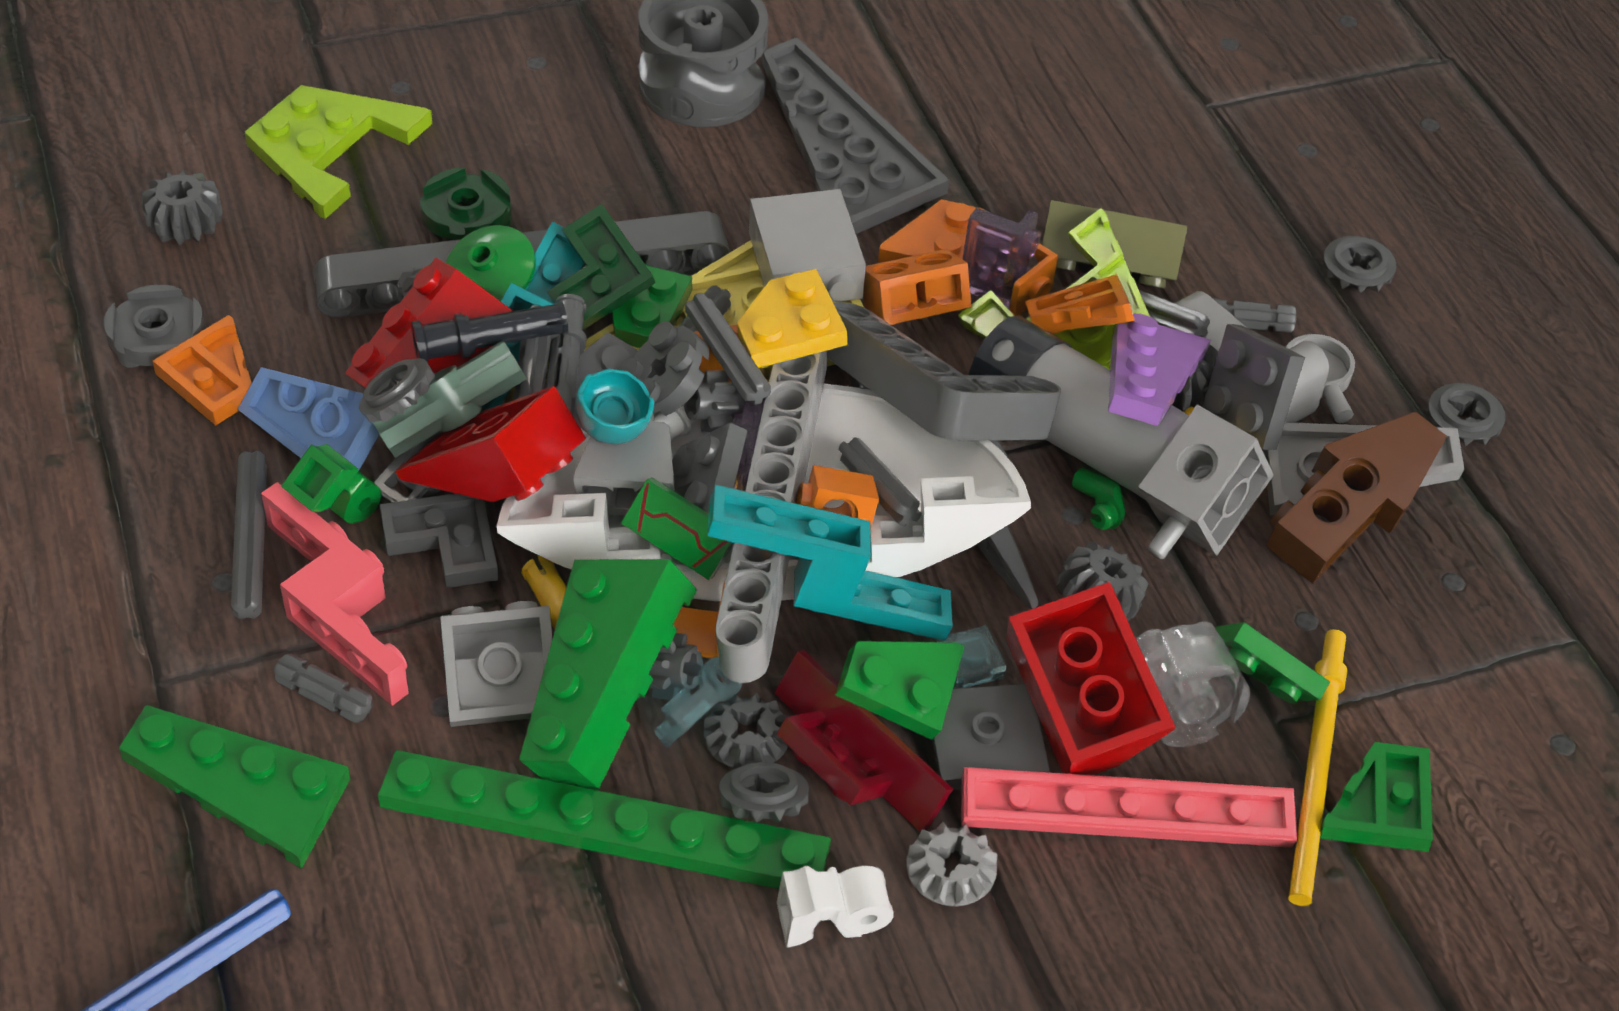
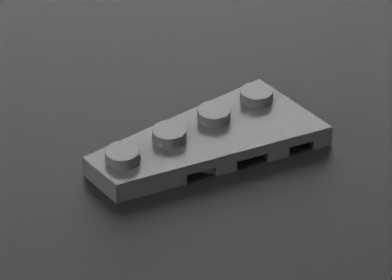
[1263,423,1464,515]

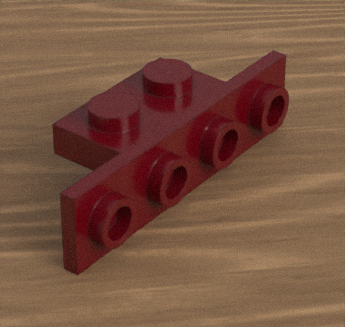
[774,650,953,832]

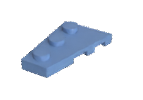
[238,367,379,471]

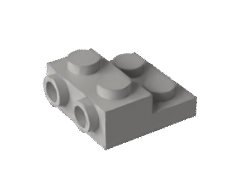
[440,601,552,727]

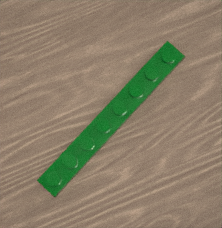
[378,750,831,889]

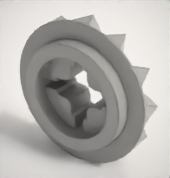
[907,822,997,906]

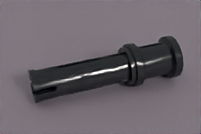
[411,302,568,363]

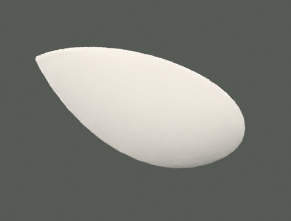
[497,382,1031,601]

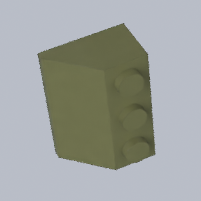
[1042,200,1188,289]

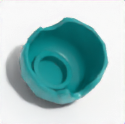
[575,368,654,445]

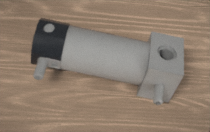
[969,315,1274,559]

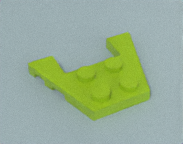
[245,85,432,219]
[958,208,1150,370]

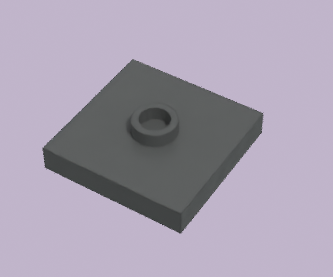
[931,684,1050,790]

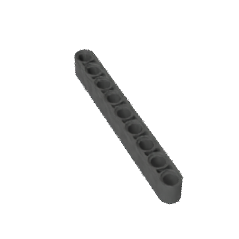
[313,211,730,318]

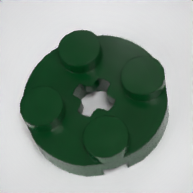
[420,167,512,241]

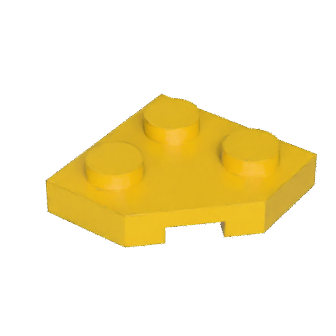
[737,269,848,368]

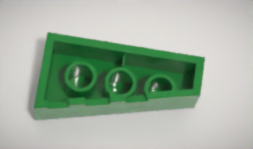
[519,559,698,789]

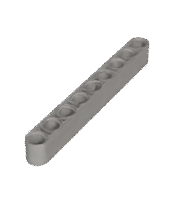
[716,351,828,683]

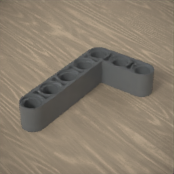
[827,302,1061,441]

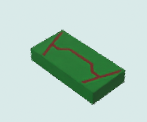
[621,477,734,580]

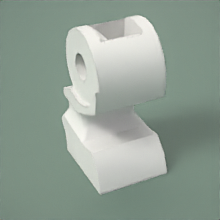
[777,866,894,948]

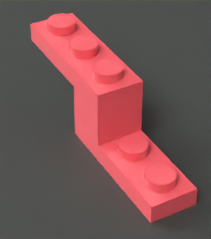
[261,482,409,706]

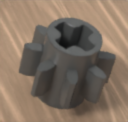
[684,370,746,432]
[649,633,703,701]

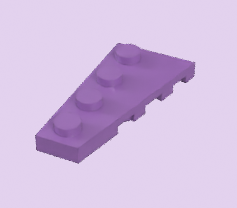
[1108,314,1211,426]

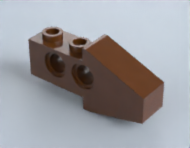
[1266,411,1447,584]

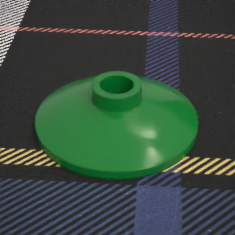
[446,225,536,302]

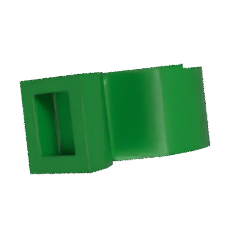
[281,444,382,524]

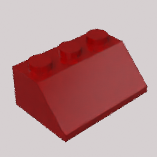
[345,258,513,389]
[1006,582,1175,775]

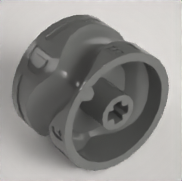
[638,0,769,127]

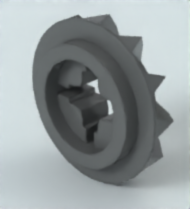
[1322,236,1396,294]
[359,358,435,423]
[1426,383,1505,446]
[704,692,789,769]
[719,762,809,823]

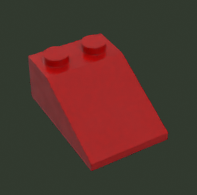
[395,386,586,502]

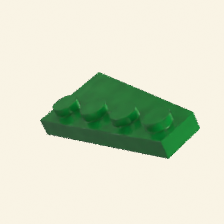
[119,705,350,869]

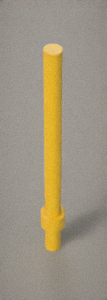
[1289,629,1347,906]

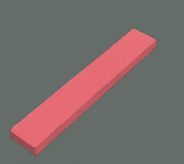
[961,767,1297,847]

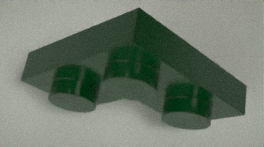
[547,203,656,330]

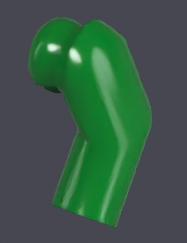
[1072,467,1126,531]

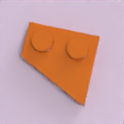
[878,199,985,264]

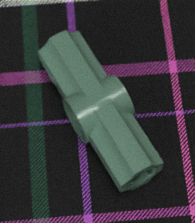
[373,340,527,458]

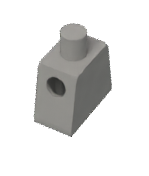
[573,413,675,516]

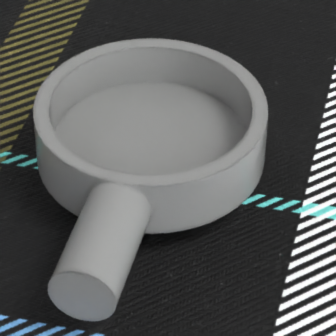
[1286,334,1355,423]

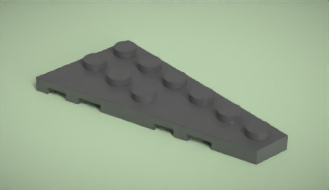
[762,37,949,234]

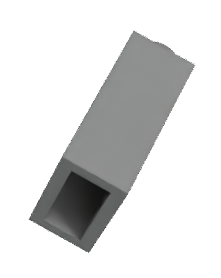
[749,189,866,302]

